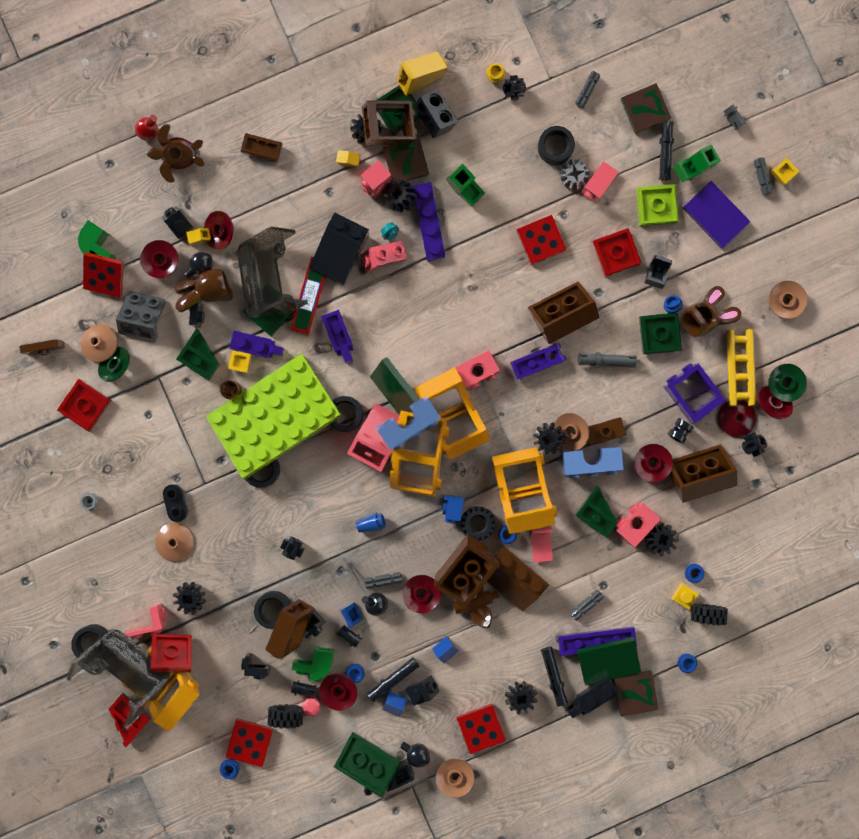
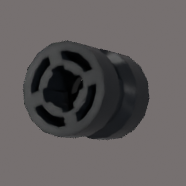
[668,418,694,444]

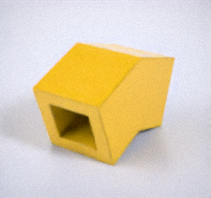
[336,150,360,168]
[186,228,211,246]

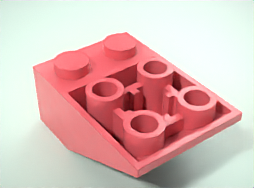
[347,403,399,472]

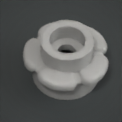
[80,492,99,511]

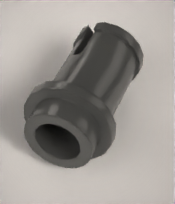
[724,104,746,130]

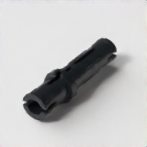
[659,121,675,181]
[540,646,568,707]
[367,657,420,703]

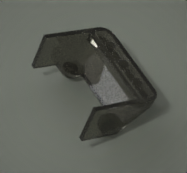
[237,226,308,318]
[66,629,169,729]

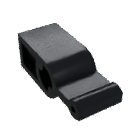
[364,759,415,796]

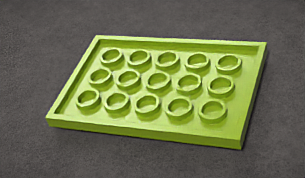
[206,353,342,480]

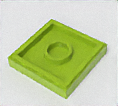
[636,184,679,226]

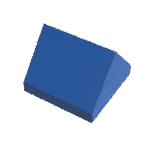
[340,602,363,628]
[432,636,459,663]
[382,692,407,717]

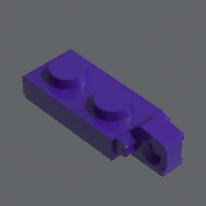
[321,309,354,364]
[229,331,284,358]

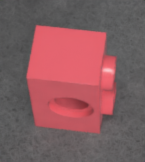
[361,160,392,199]
[455,350,500,390]
[615,502,661,547]

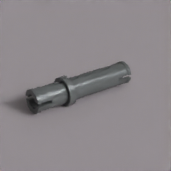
[578,352,637,368]

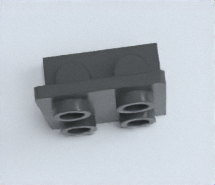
[116,291,166,342]

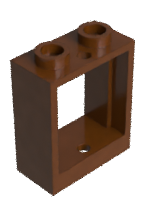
[362,100,417,145]
[265,599,315,660]

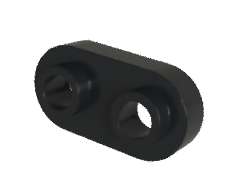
[163,484,188,522]

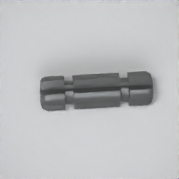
[575,71,600,108]
[754,157,773,195]
[365,572,402,589]
[570,590,604,620]

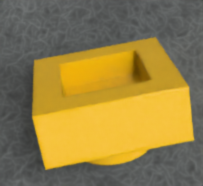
[771,158,799,186]
[228,350,252,373]
[671,583,699,610]

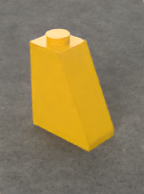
[396,52,447,96]

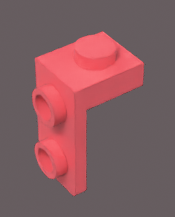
[581,162,618,203]
[360,241,408,273]
[530,526,553,563]
[124,603,167,639]

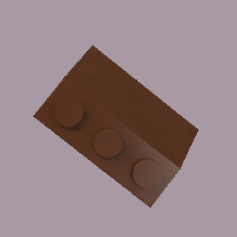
[528,281,600,344]
[670,444,737,503]
[434,534,500,607]
[487,545,549,611]

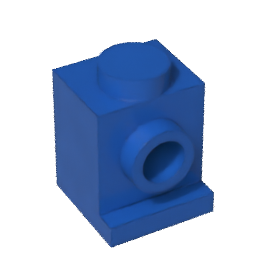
[442,494,464,524]

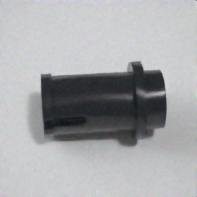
[337,624,362,648]
[291,680,316,698]

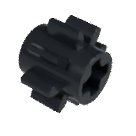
[503,75,526,101]
[742,432,767,457]
[280,536,305,560]

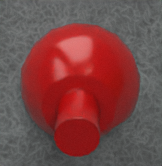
[135,115,159,141]

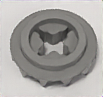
[560,159,590,190]

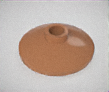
[768,280,807,319]
[81,325,118,362]
[555,413,589,451]
[155,523,194,561]
[436,758,474,798]

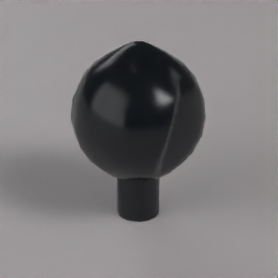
[184,252,213,278]
[362,593,388,616]
[400,742,430,768]

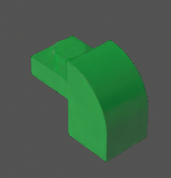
[673,145,721,183]
[446,163,485,207]
[78,220,117,259]
[291,646,335,681]

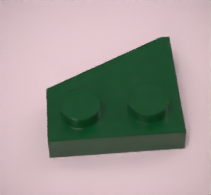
[176,329,220,381]
[575,485,618,538]

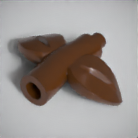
[453,586,500,628]

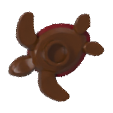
[146,124,205,183]

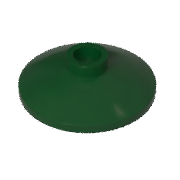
[98,347,130,382]
[768,364,807,402]

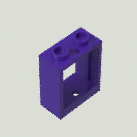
[664,363,726,424]

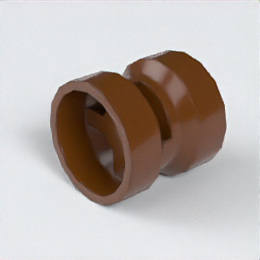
[220,380,242,400]

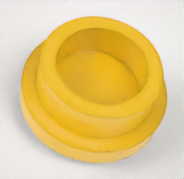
[486,63,505,83]

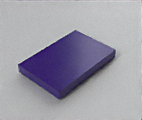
[683,181,751,249]

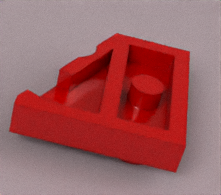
[109,693,152,747]

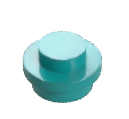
[381,222,399,240]

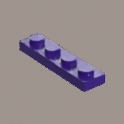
[413,182,446,261]
[557,626,637,656]

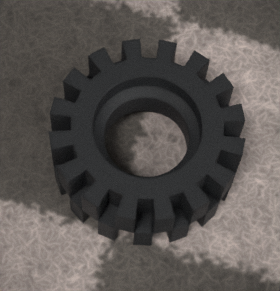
[461,506,496,541]
[691,604,728,625]
[268,704,303,729]

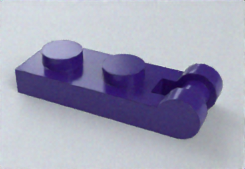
[510,342,567,380]

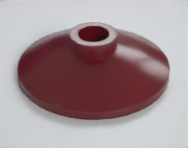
[204,211,234,250]
[140,240,179,278]
[757,386,793,420]
[718,400,756,437]
[634,444,673,482]
[403,575,441,613]
[319,673,358,711]

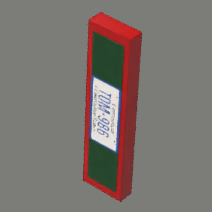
[290,256,326,335]

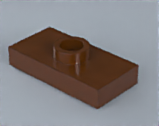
[240,133,283,162]
[19,339,65,355]
[588,417,626,446]

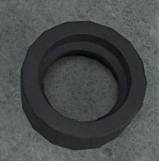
[537,126,575,165]
[330,396,364,432]
[245,459,280,488]
[254,591,291,629]
[71,624,112,663]

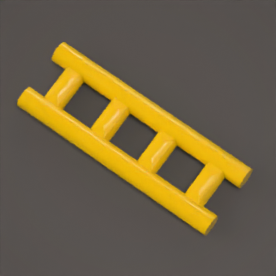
[726,329,756,406]

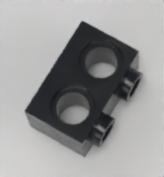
[413,89,458,139]

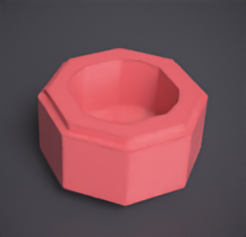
[302,697,321,717]

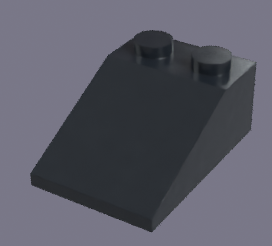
[309,212,369,286]

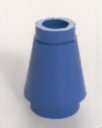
[356,512,386,533]

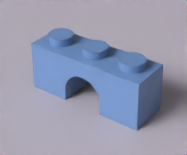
[376,396,440,450]
[561,447,623,478]

